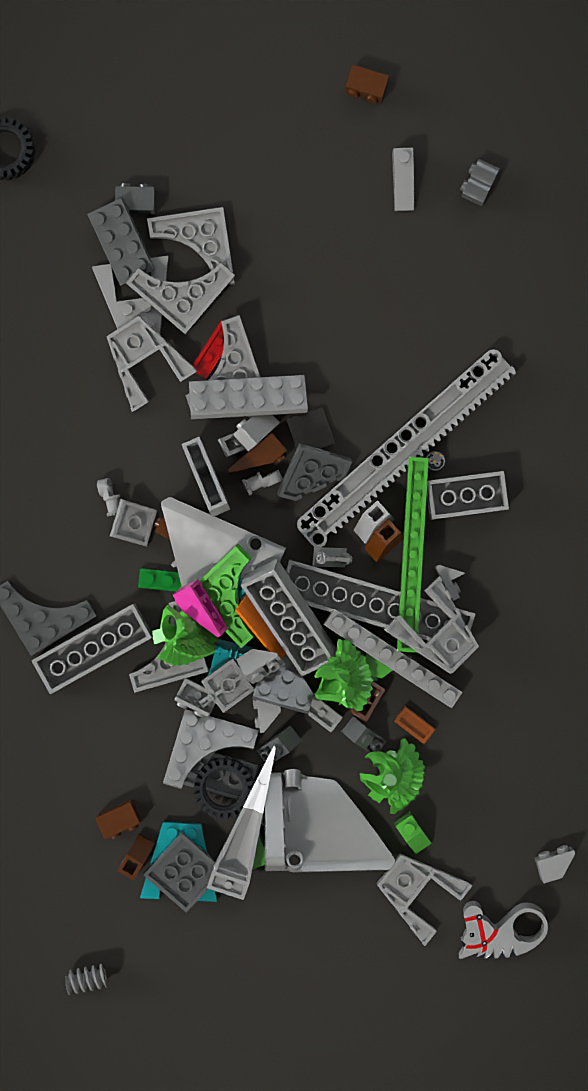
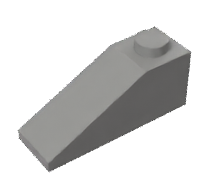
[392,148,414,211]

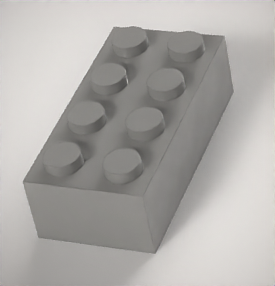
[427,471,509,520]

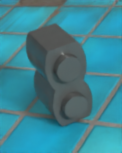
[460,159,500,206]

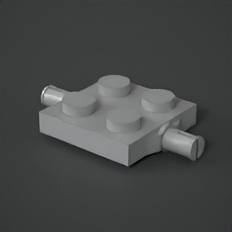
[199,659,254,713]

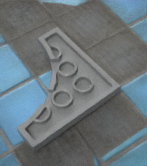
[147,207,235,285]
[126,262,235,334]
[185,315,261,410]
[129,601,208,693]
[163,709,259,789]

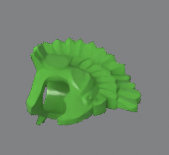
[152,605,218,666]
[313,639,373,711]
[360,738,426,814]

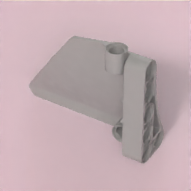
[161,497,286,603]

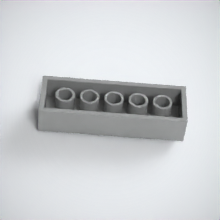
[241,559,337,676]
[31,603,153,694]

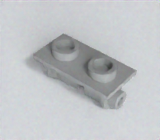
[312,547,352,567]

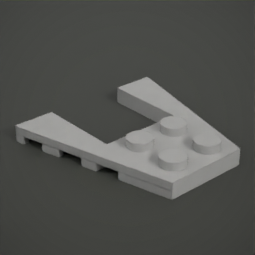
[92,256,169,334]
[106,316,197,412]
[384,576,479,674]
[376,853,472,946]

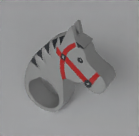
[459,901,548,959]

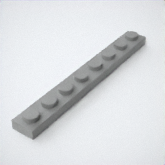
[323,608,462,708]

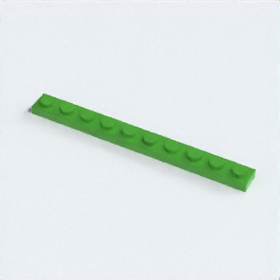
[397,457,429,652]

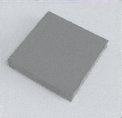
[110,499,157,547]

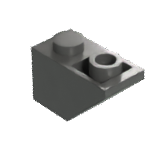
[342,716,387,753]
[257,726,302,762]

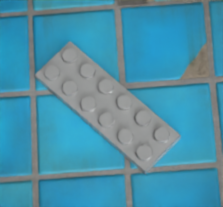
[189,375,308,419]

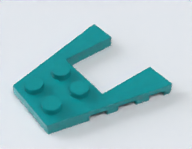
[140,821,217,902]

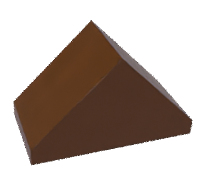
[350,682,385,722]

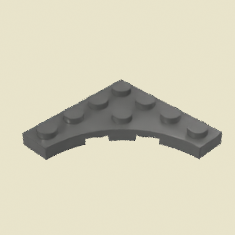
[0,581,97,656]

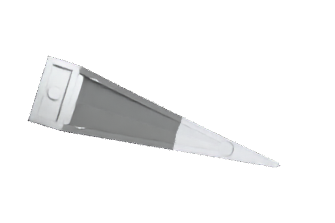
[207,746,276,900]

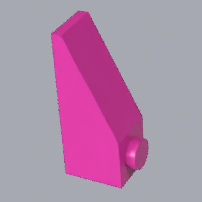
[173,579,228,637]

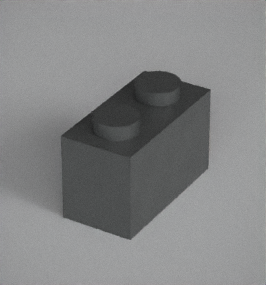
[115,184,156,214]

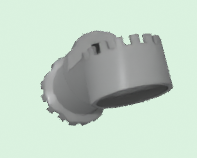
[242,470,283,495]
[97,478,120,517]

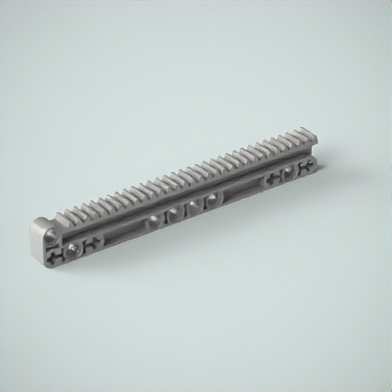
[297,349,516,547]

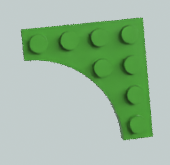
[200,544,255,648]

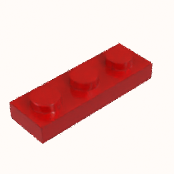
[192,320,224,380]

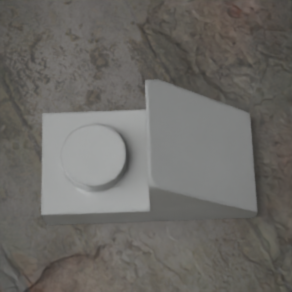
[218,433,246,457]
[434,565,465,601]

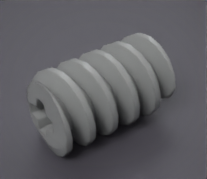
[65,964,108,995]

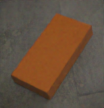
[393,706,436,744]

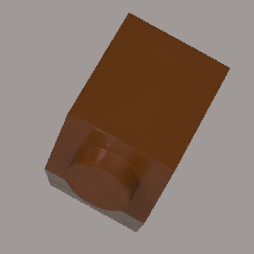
[228,433,287,473]

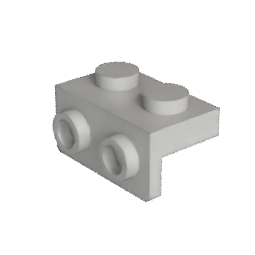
[174,678,215,718]

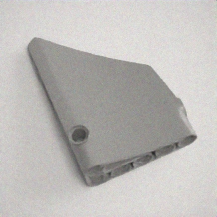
[264,769,395,872]

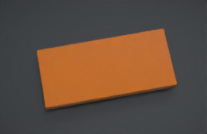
[235,594,286,659]

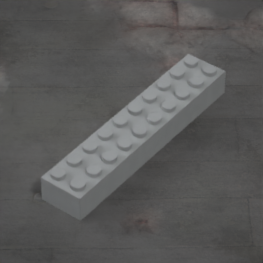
[286,560,475,640]

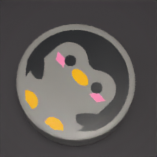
[426,451,445,471]

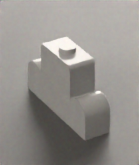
[181,437,231,517]

